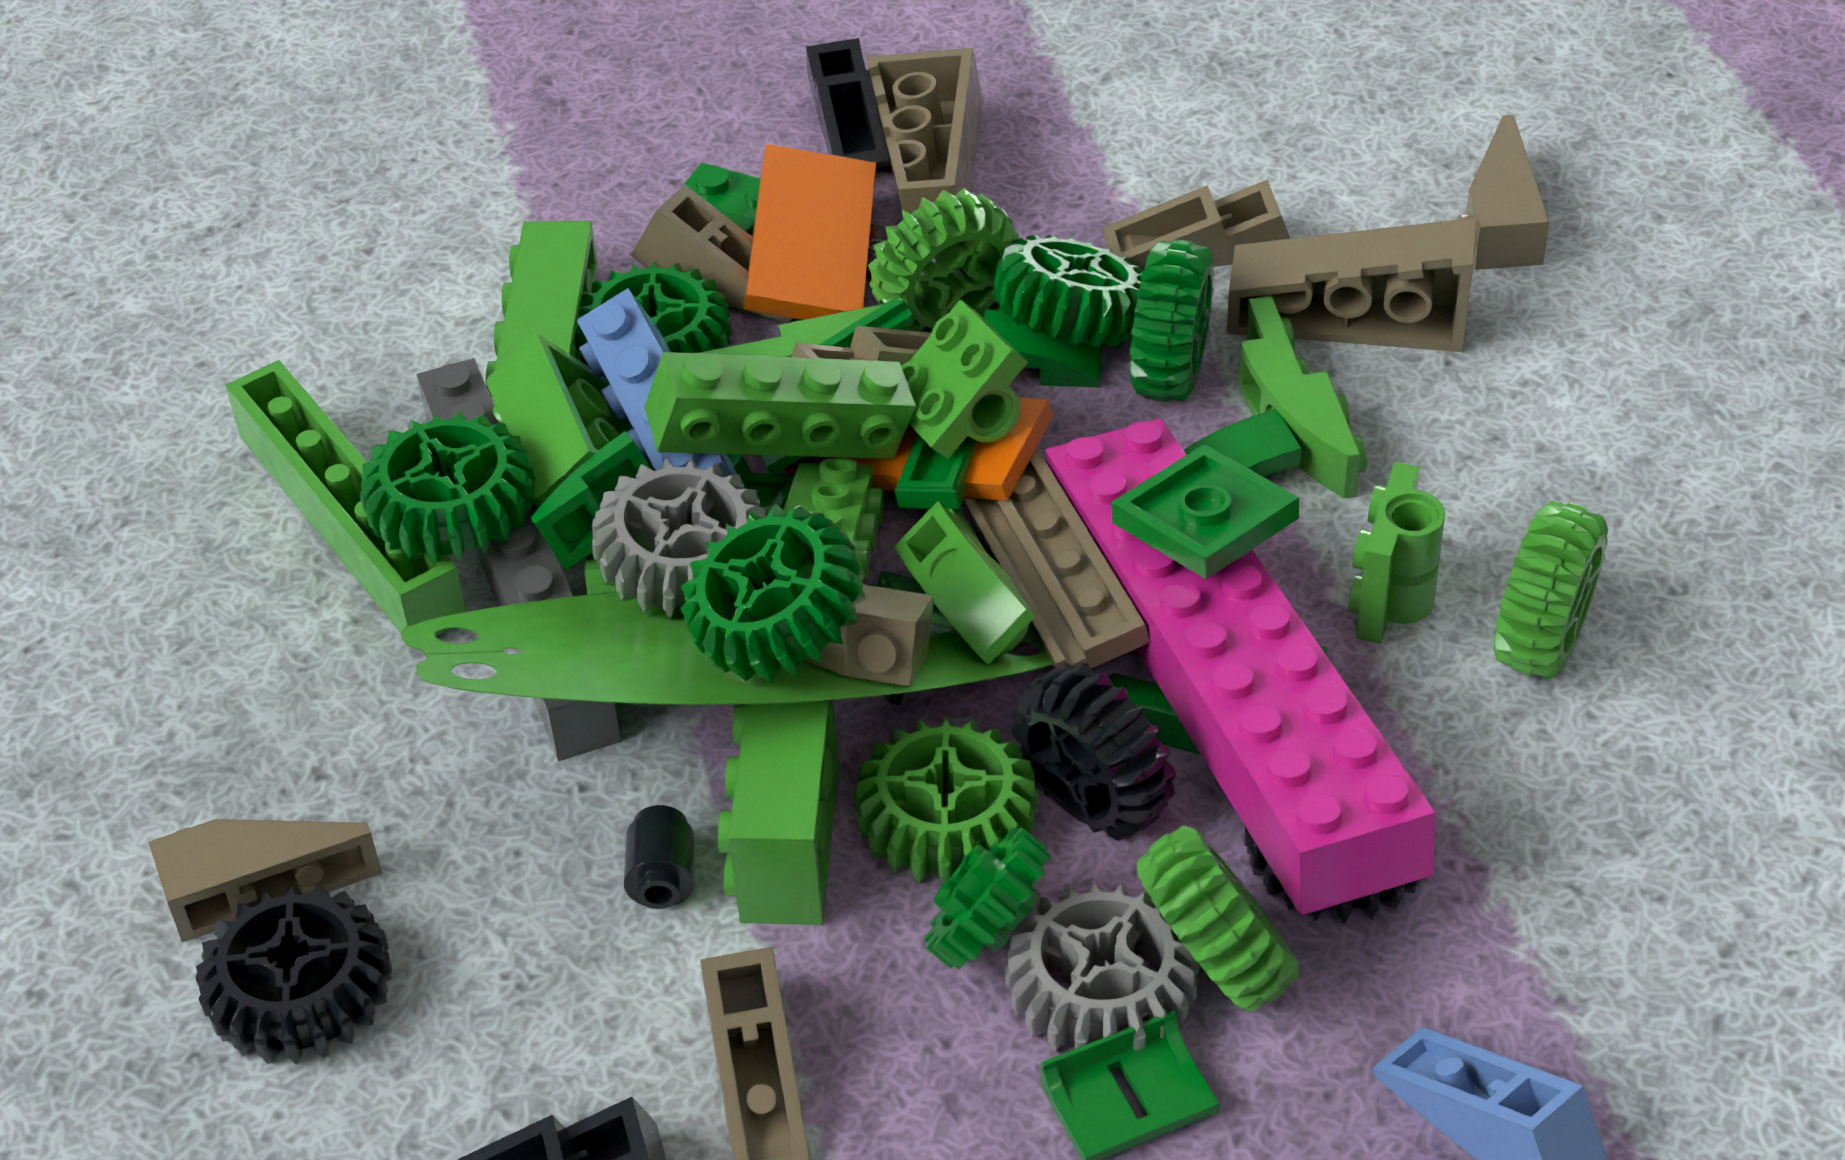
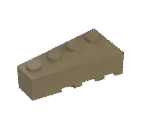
[866,48,983,213]
[1227,218,1476,352]

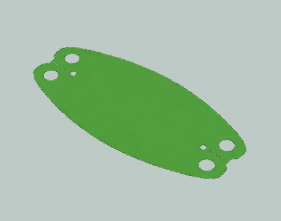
[401,592,1054,705]

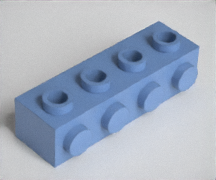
[577,288,745,489]

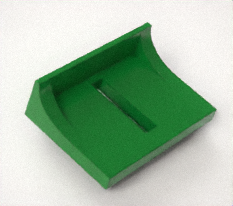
[1041,1010,1219,1160]

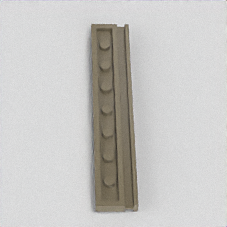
[962,447,1150,669]

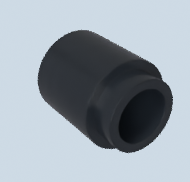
[624,805,694,909]

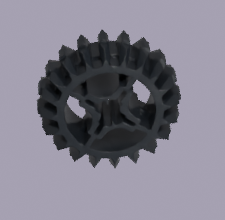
[1011,663,1176,841]
[196,883,392,1065]

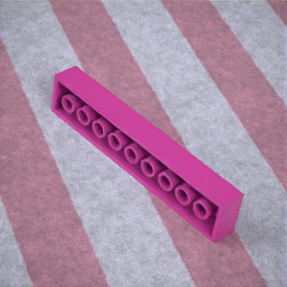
[1045,418,1436,916]

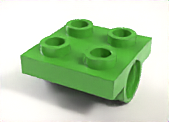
[901,299,1028,459]
[1348,462,1445,644]

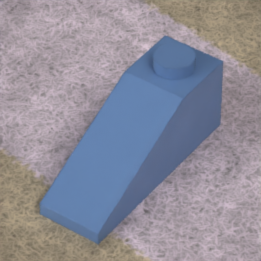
[1372,1027,1607,1160]

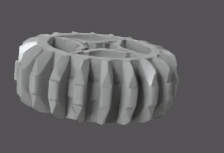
[592,457,767,619]
[1005,880,1199,1053]

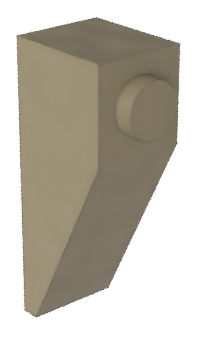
[1457,115,1549,270]
[631,184,794,323]
[734,576,933,687]
[148,819,382,942]
[700,946,810,1160]

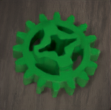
[924,827,1050,969]

